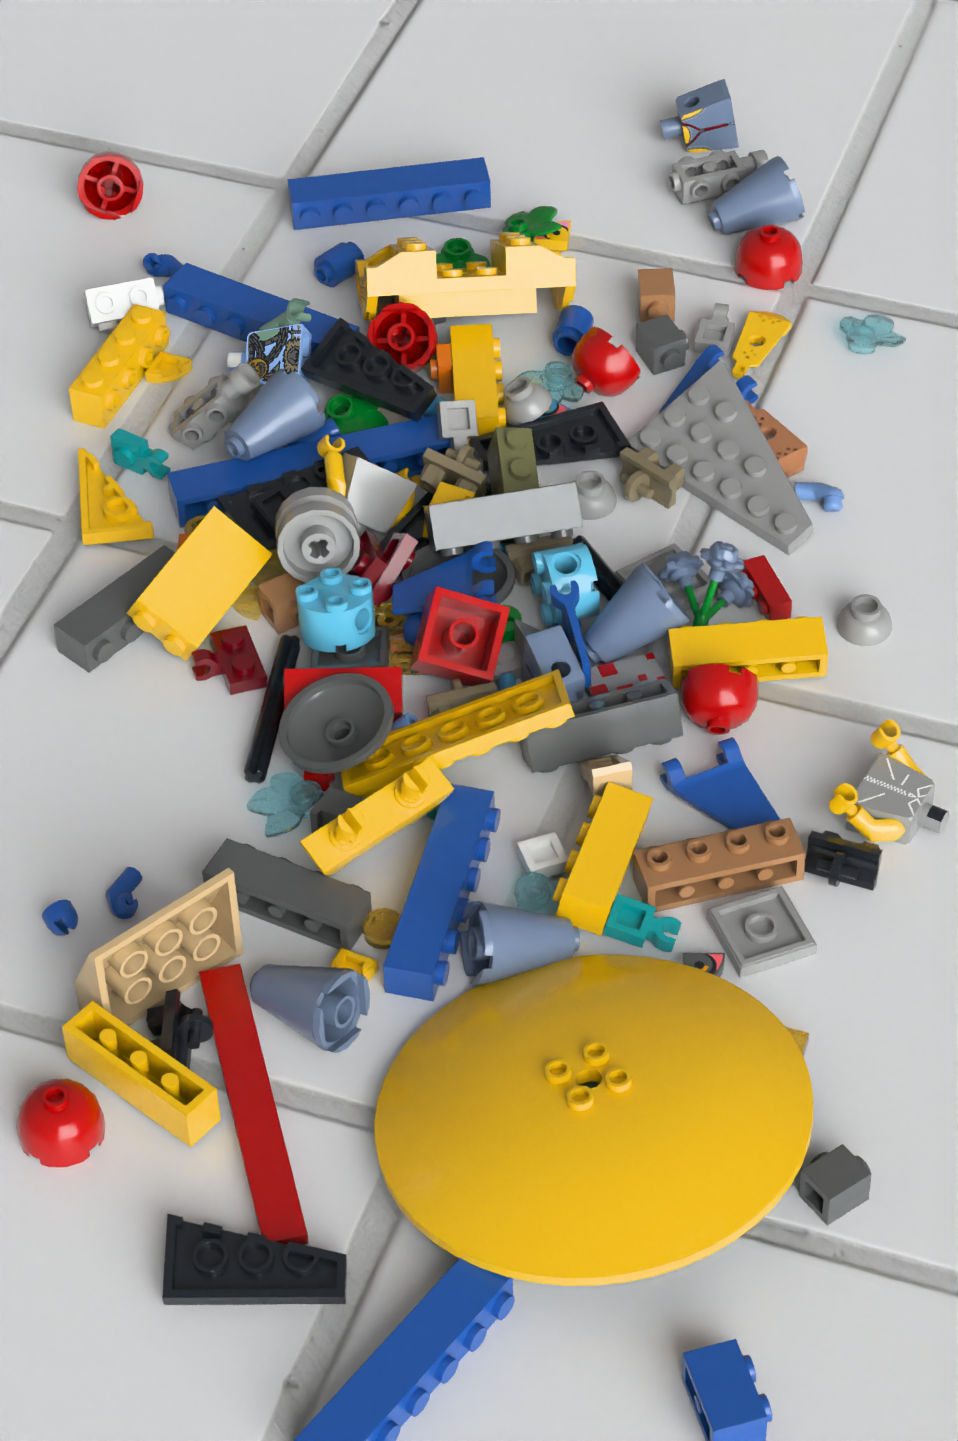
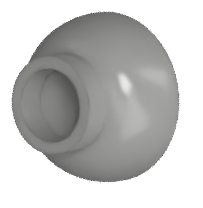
[503,377,552,425]
[573,470,617,520]
[837,594,892,646]

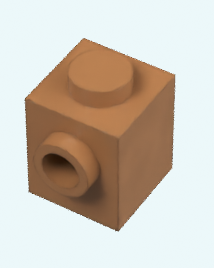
[637,268,675,322]
[257,572,305,635]

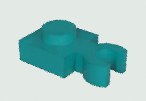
[110,428,171,479]
[603,893,682,952]

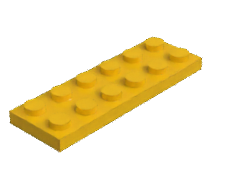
[341,669,575,798]

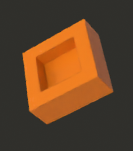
[430,343,453,394]

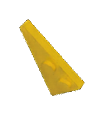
[78,448,154,545]

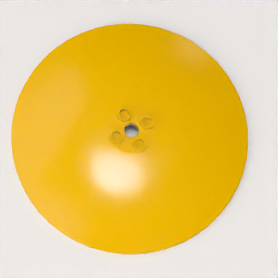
[374,954,814,1286]

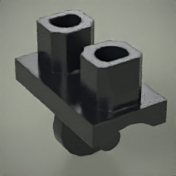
[804,830,883,891]
[146,989,214,1069]

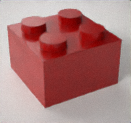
[409,586,510,686]

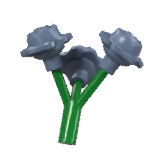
[659,541,755,627]

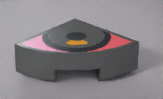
[683,953,725,977]

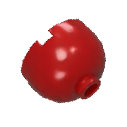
[77,151,144,220]
[735,225,803,290]
[367,302,438,373]
[571,326,641,397]
[680,664,759,735]
[17,1079,105,1167]

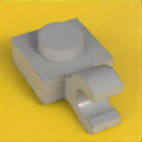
[694,303,735,357]
[436,400,478,452]

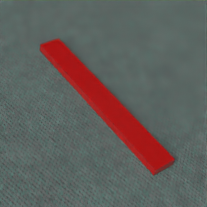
[199,964,309,1244]

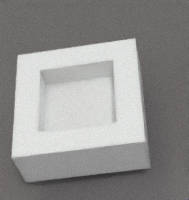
[517,832,568,882]

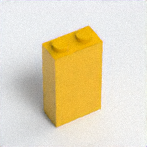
[127,506,272,661]

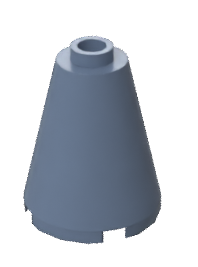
[707,156,805,234]
[224,369,325,461]
[583,562,690,663]
[460,901,580,986]
[249,964,370,1053]

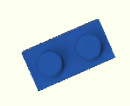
[682,1339,772,1441]

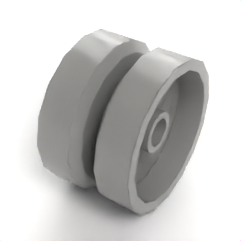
[275,487,360,583]

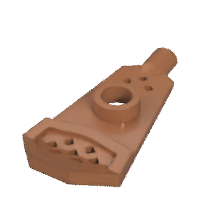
[746,400,808,478]

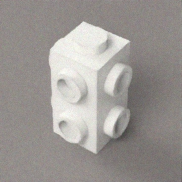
[83,277,164,332]

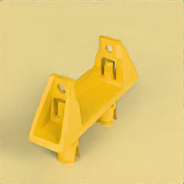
[300,758,454,876]

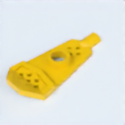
[731,311,792,379]

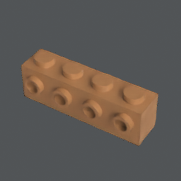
[633,818,806,912]

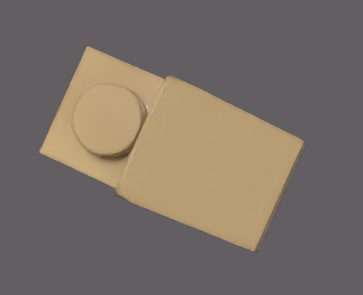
[578,754,633,800]

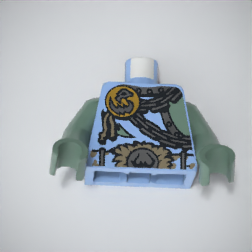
[227,298,312,388]

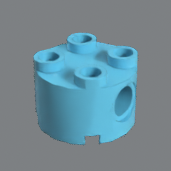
[530,543,600,626]
[295,567,376,652]

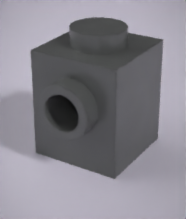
[636,314,689,375]
[799,1144,872,1226]

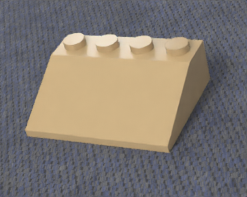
[74,868,243,1026]

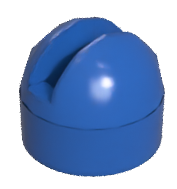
[42,900,78,936]

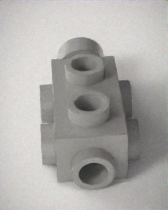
[668,150,769,204]
[168,363,260,451]

